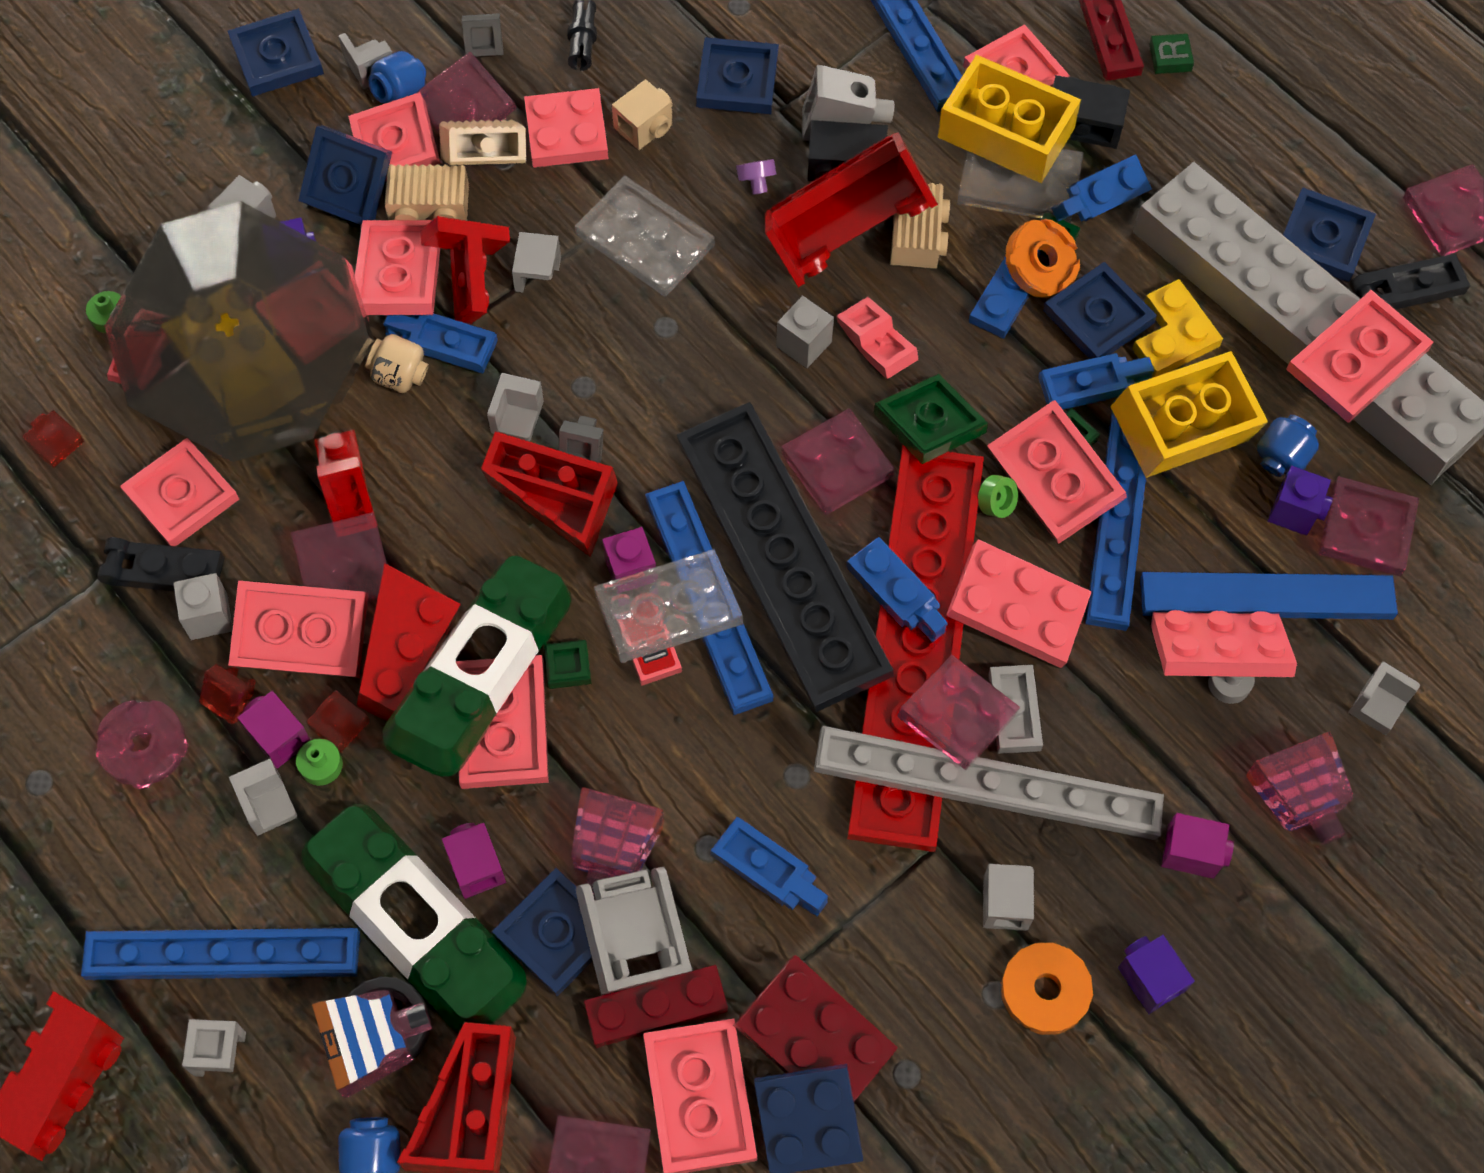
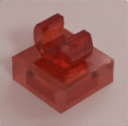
[22,410,85,468]
[199,664,256,725]
[306,690,370,753]

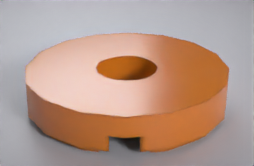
[1006,219,1080,298]
[1001,943,1093,1035]

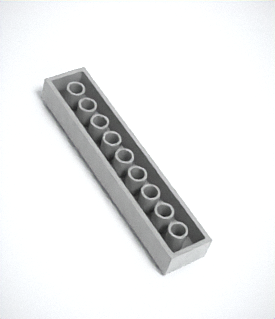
[1133,162,1484,485]

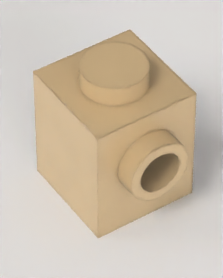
[612,79,672,150]

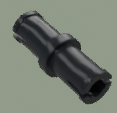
[567,0,597,71]

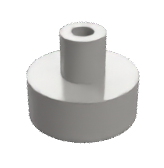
[1208,676,1255,704]

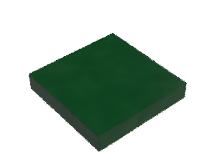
[873,374,988,464]

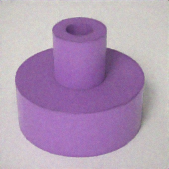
[736,159,776,194]

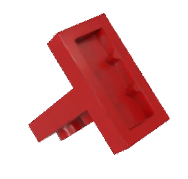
[420,216,510,325]
[314,430,378,538]

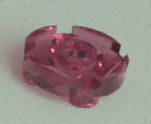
[95,700,188,789]

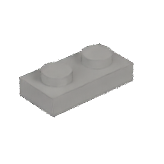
[988,665,1043,754]

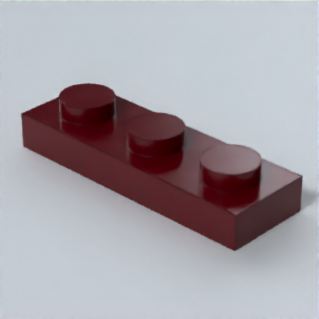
[1079,0,1144,81]
[584,965,728,1048]

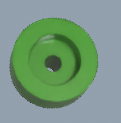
[86,291,130,333]
[978,475,1018,518]
[296,739,343,786]

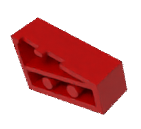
[481,431,618,557]
[356,563,461,722]
[0,991,124,1161]
[397,1022,516,1173]

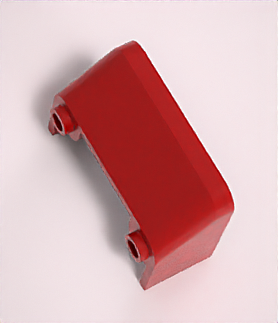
[765,133,938,288]

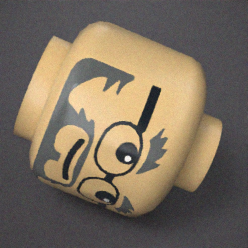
[365,334,429,393]

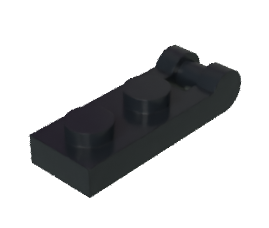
[1349,253,1470,310]
[97,537,224,592]

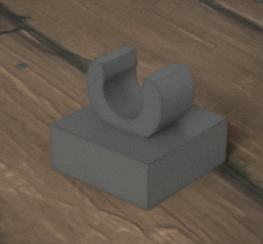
[462,14,503,57]
[559,415,604,463]

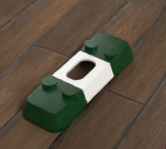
[383,556,572,777]
[301,804,527,1034]

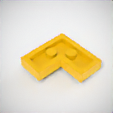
[1132,279,1223,378]

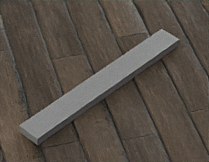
[814,726,1164,840]

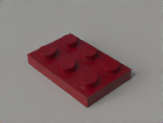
[733,954,898,1101]

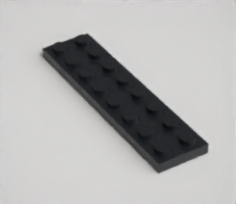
[677,402,894,712]

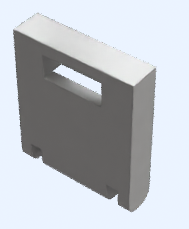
[576,867,692,995]

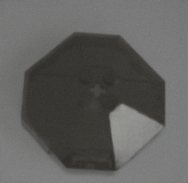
[104,201,374,462]

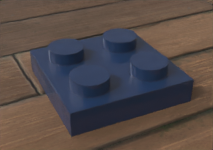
[228,8,324,97]
[696,37,779,114]
[298,126,392,225]
[1283,187,1376,282]
[1043,262,1157,359]
[492,868,593,997]
[754,1064,863,1173]

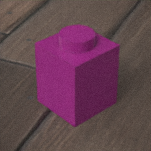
[602,527,657,596]
[237,691,311,769]
[1161,812,1234,879]
[442,822,506,899]

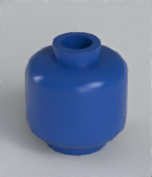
[368,51,426,104]
[1256,415,1319,477]
[338,1117,400,1173]

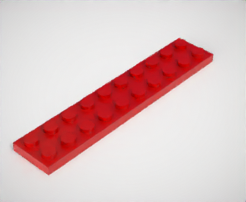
[847,445,984,852]

